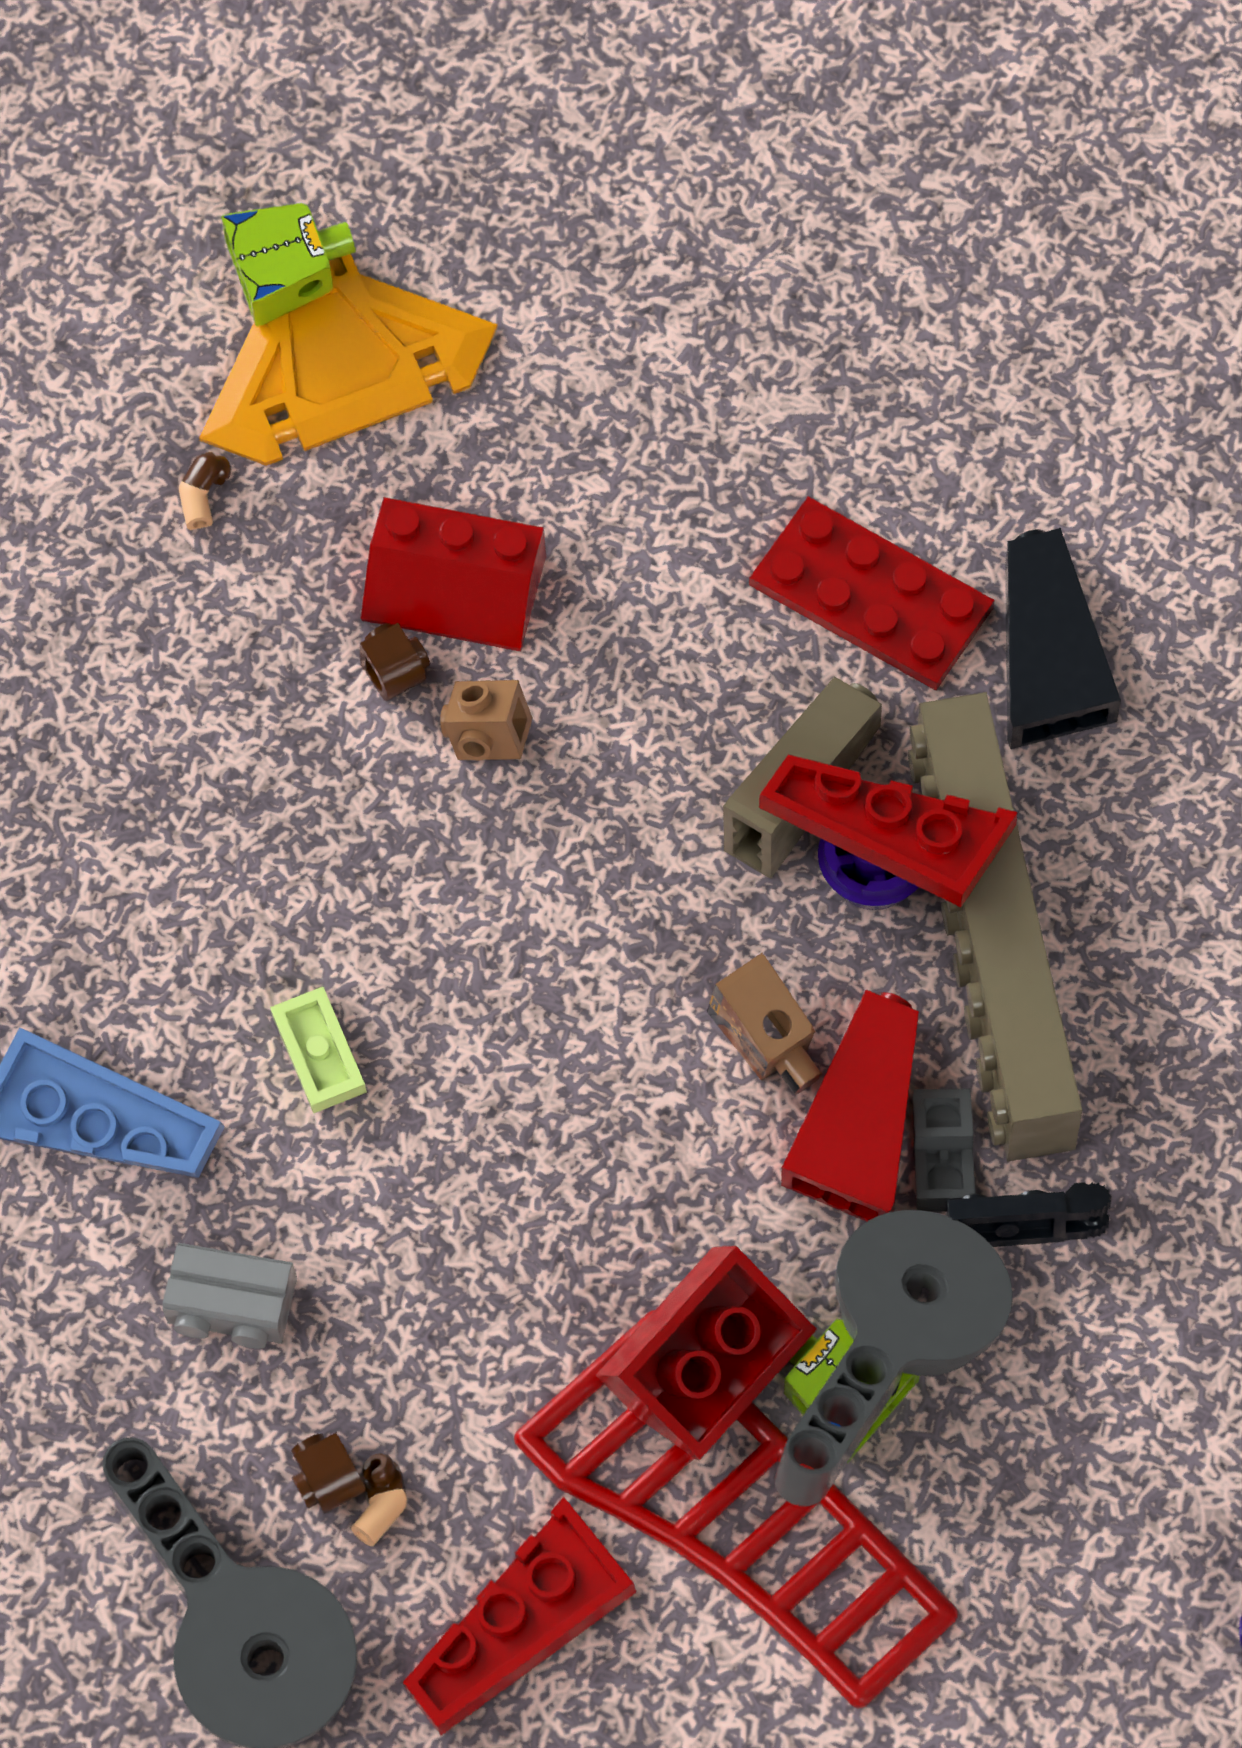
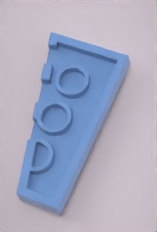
[0,1027,225,1178]

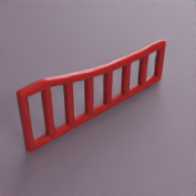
[514,1310,958,1708]

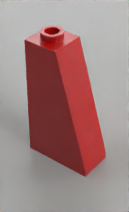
[781,990,919,1222]

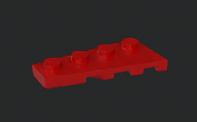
[759,754,1018,907]
[403,1496,637,1736]

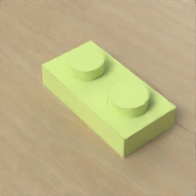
[270,987,367,1114]

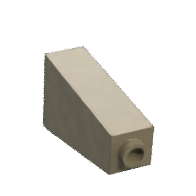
[723,677,882,879]

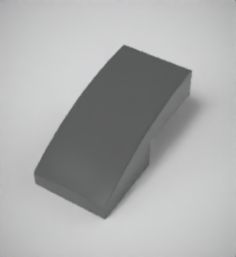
[912,1088,975,1211]

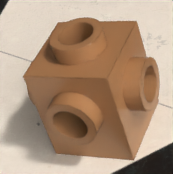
[440,680,533,761]

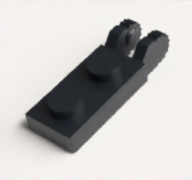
[946,1182,1112,1247]

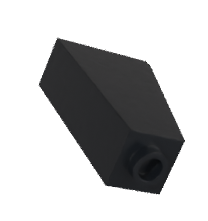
[1005,528,1121,749]

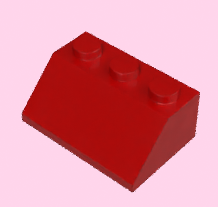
[361,497,546,652]
[596,1246,818,1460]

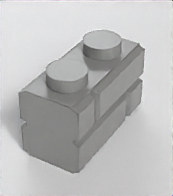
[162,1243,297,1349]

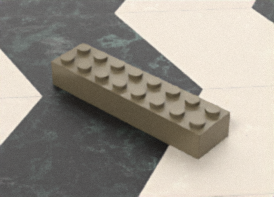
[908,692,1082,1162]

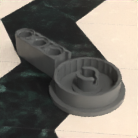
[774,1210,1013,1506]
[103,1437,357,1748]

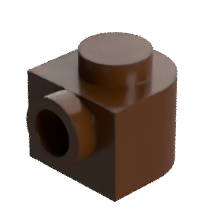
[360,623,430,701]
[291,1432,367,1514]

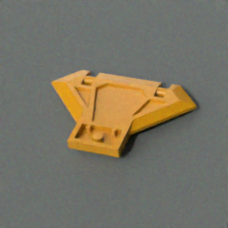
[199,254,498,466]

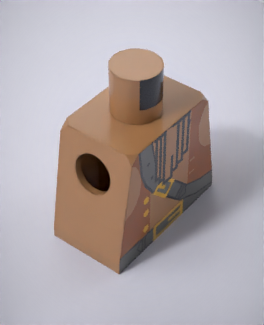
[707,953,823,1095]

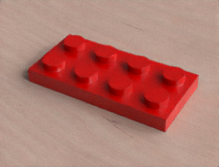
[749,496,995,691]

